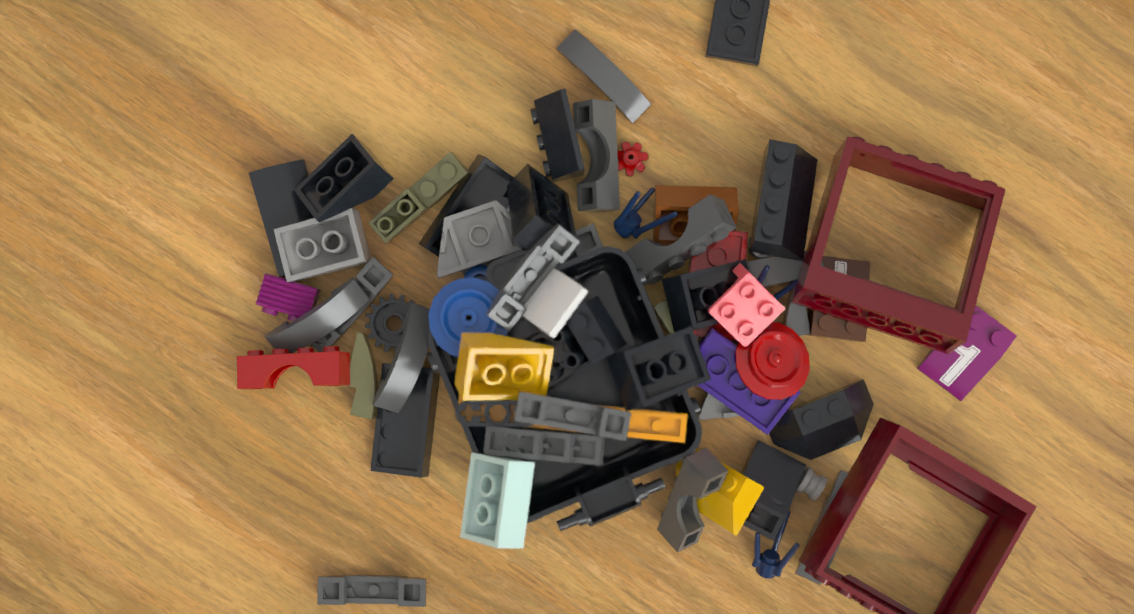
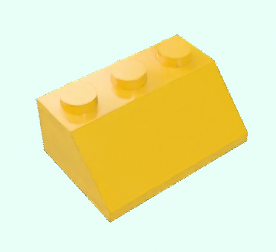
[676,448,764,536]

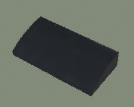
[419,154,514,272]
[249,159,314,278]
[370,363,440,478]

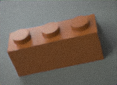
[653,185,739,246]

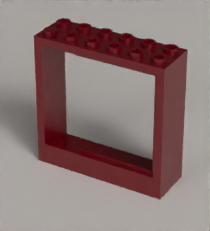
[791,136,1006,354]
[798,418,1037,614]

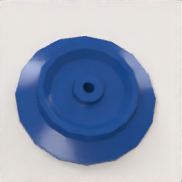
[428,277,508,357]

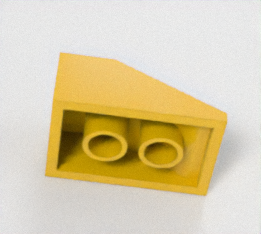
[455,333,554,400]

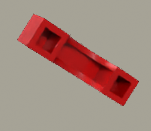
[237,346,350,390]

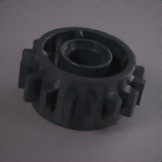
[365,294,415,352]

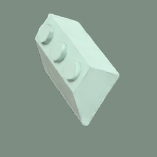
[460,452,535,548]

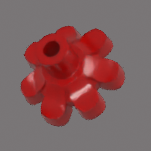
[617,141,649,177]

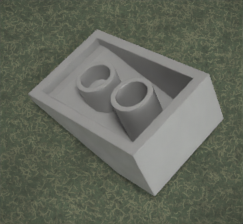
[273,208,371,282]

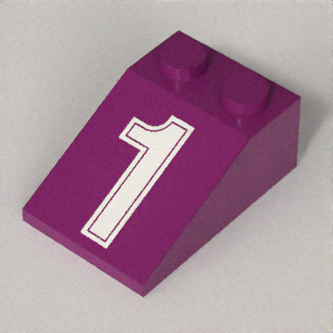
[917,306,1017,401]

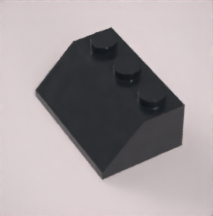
[530,88,584,183]

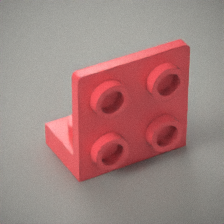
[708,263,785,347]

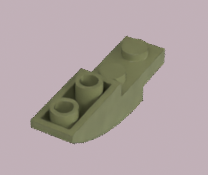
[368,152,470,244]

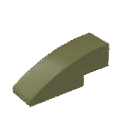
[347,332,378,420]

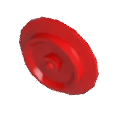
[735,322,810,400]

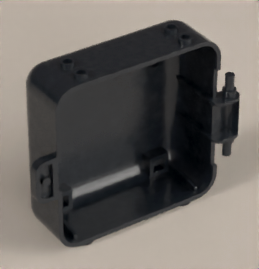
[427,247,702,531]

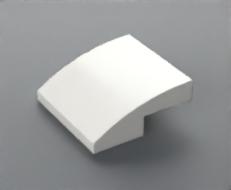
[522,268,588,338]

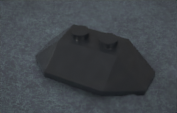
[769,379,874,460]

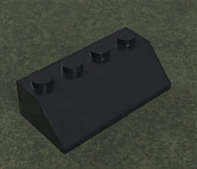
[749,139,818,261]
[507,164,578,251]

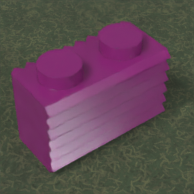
[256,273,321,321]

